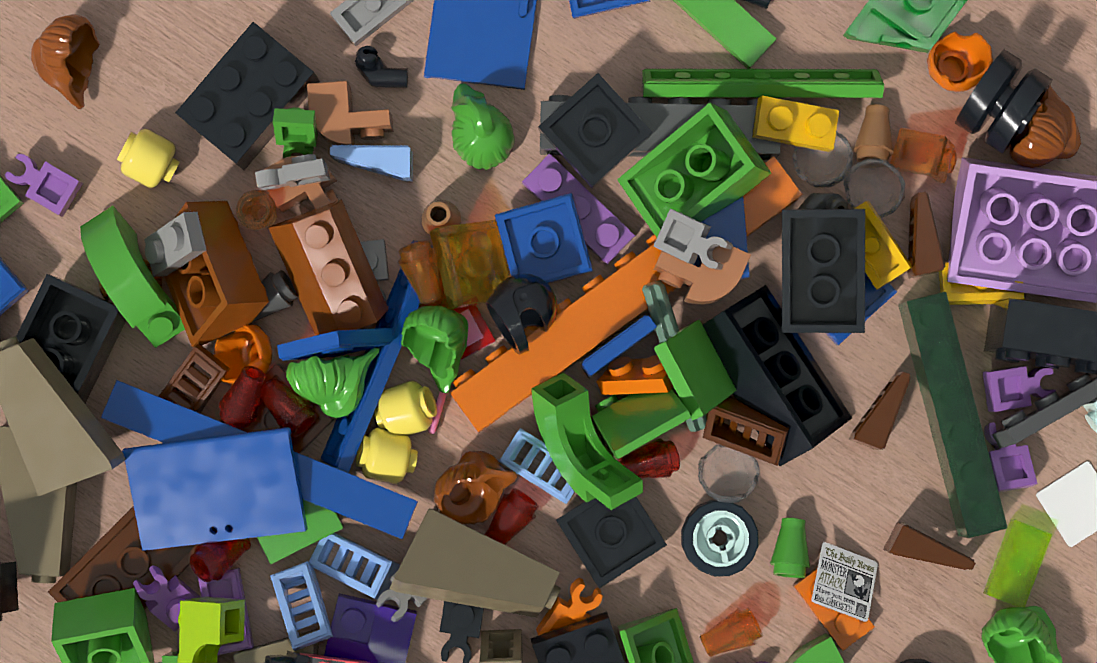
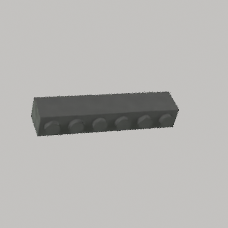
[540,95,781,160]

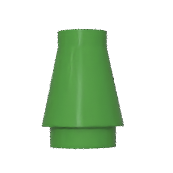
[770,518,810,578]

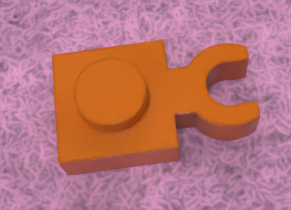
[536,577,603,636]

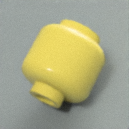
[117,129,180,188]
[374,381,437,436]
[356,428,418,484]

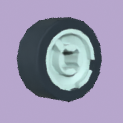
[681,500,759,577]

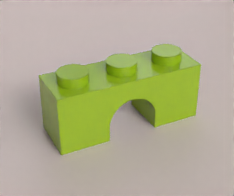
[177,597,245,663]

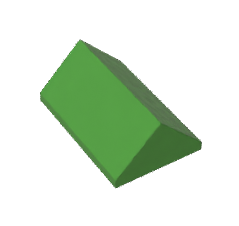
[618,608,694,663]

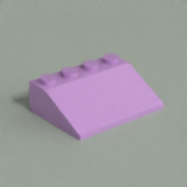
[947,157,1097,303]

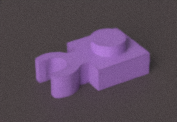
[5,154,83,217]
[983,366,1056,412]
[984,422,1038,493]
[133,565,200,632]

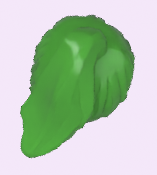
[451,83,515,170]
[401,306,468,393]
[286,347,379,418]
[981,606,1063,663]

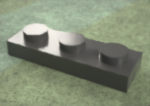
[992,373,1097,448]

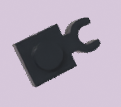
[439,601,484,663]

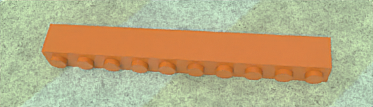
[450,156,803,433]

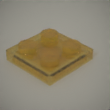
[429,220,511,309]

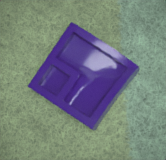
[324,593,417,663]

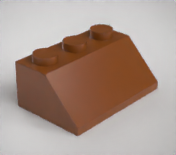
[268,199,388,336]
[164,201,269,347]

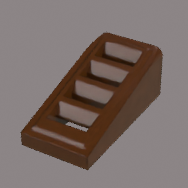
[907,191,945,279]
[158,343,230,414]
[849,371,911,450]
[702,397,789,466]
[883,522,976,570]

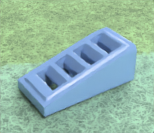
[330,145,413,182]
[499,428,575,504]
[309,533,401,599]
[270,561,333,651]

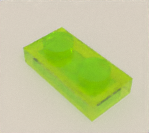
[983,519,1052,608]

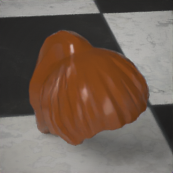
[31,14,100,109]
[1009,85,1081,168]
[434,451,517,525]

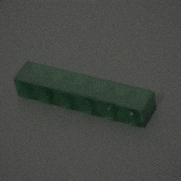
[898,292,1008,538]

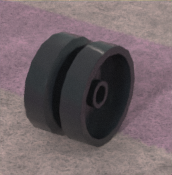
[955,49,1053,154]

